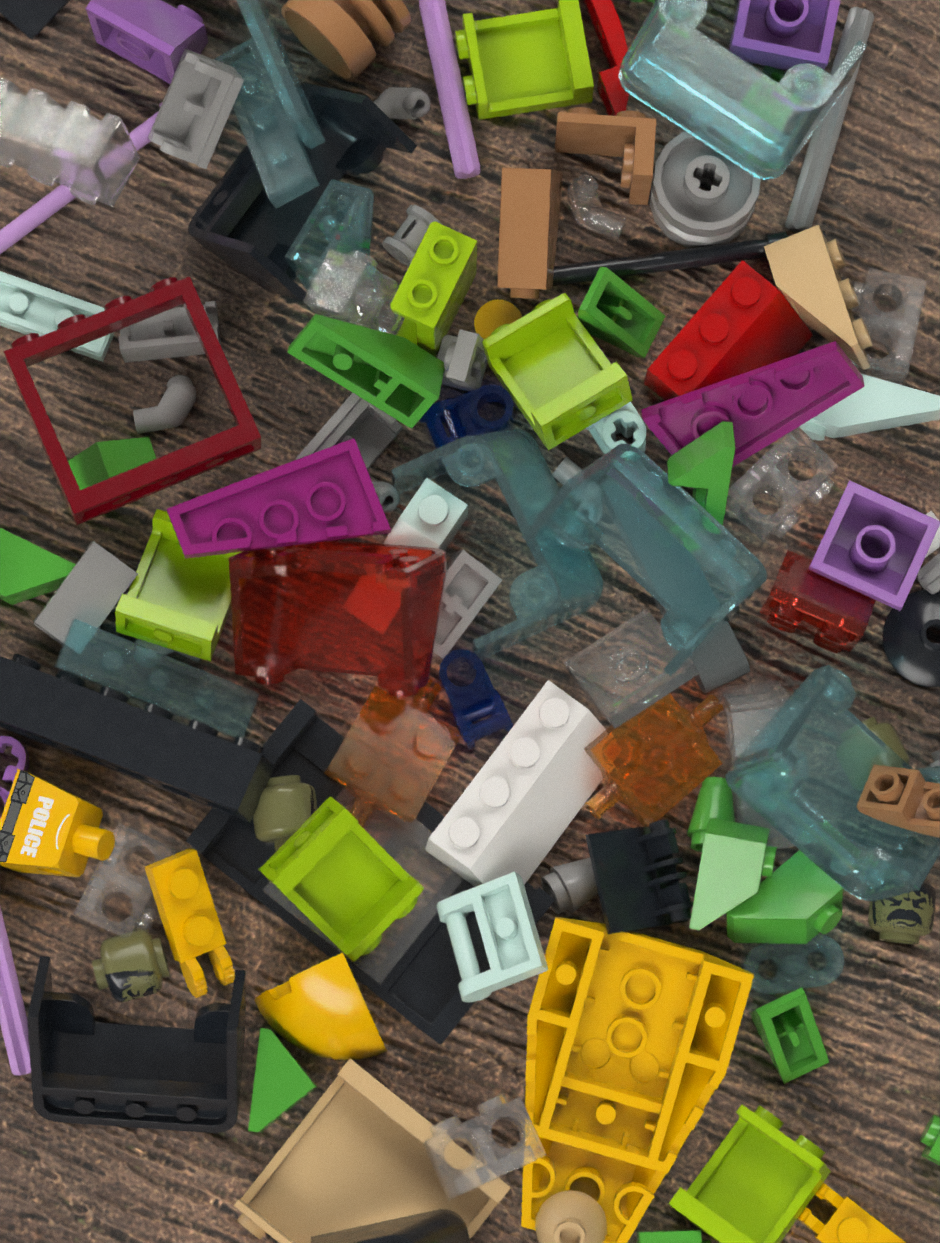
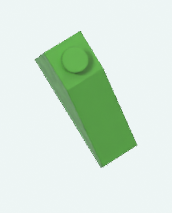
[287,314,445,429]

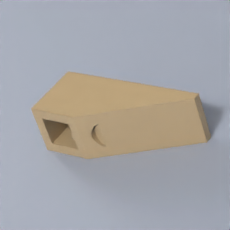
[764,225,873,370]

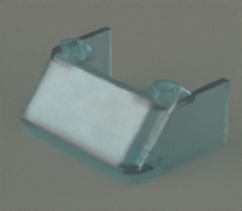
[619,0,867,180]
[391,429,603,661]
[522,443,767,677]

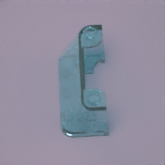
[726,665,940,901]

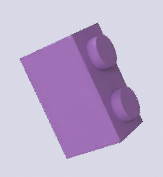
[86,0,208,84]
[727,0,840,77]
[809,480,940,611]

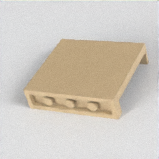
[234,1059,511,1243]

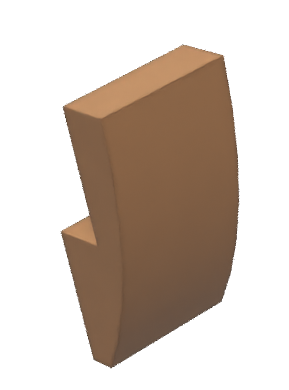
[856,765,940,838]

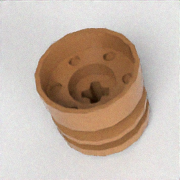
[281,0,411,81]

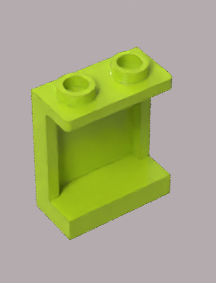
[455,0,594,120]
[390,221,477,357]
[482,293,633,451]
[115,509,250,662]
[259,797,424,962]
[668,1104,831,1243]

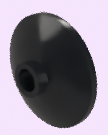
[882,589,940,687]

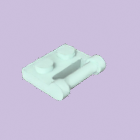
[436,871,549,1002]

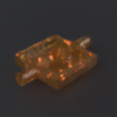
[324,678,461,828]
[584,685,724,828]

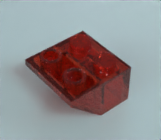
[760,550,876,654]

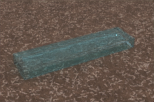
[236,0,326,149]
[214,36,319,209]
[54,619,260,739]

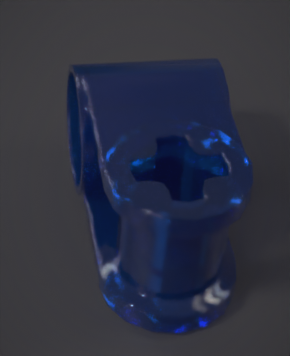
[419,384,515,461]
[438,649,513,750]

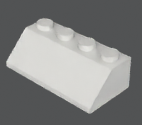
[425,680,624,887]

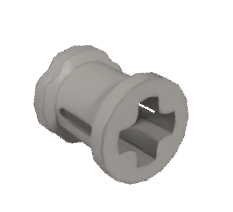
[382,204,443,267]

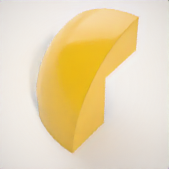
[254,953,387,1060]

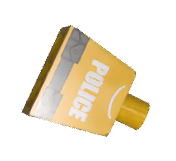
[0,769,115,877]

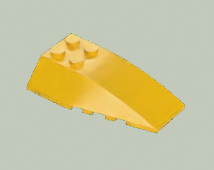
[521,917,754,1243]

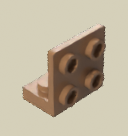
[555,107,657,205]

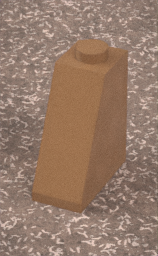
[497,168,563,299]

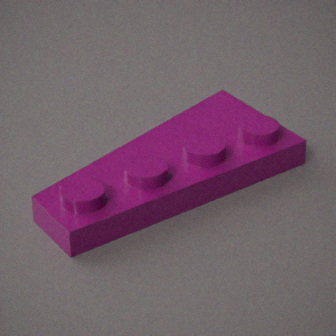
[641,341,865,467]
[167,438,391,559]

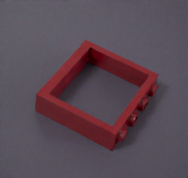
[4,276,261,525]

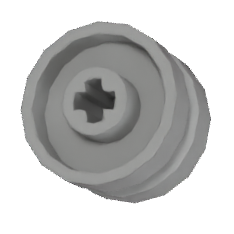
[649,126,761,248]

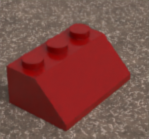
[644,260,813,401]

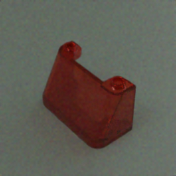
[229,540,447,697]

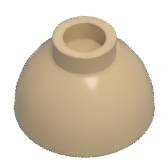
[535,1191,607,1243]

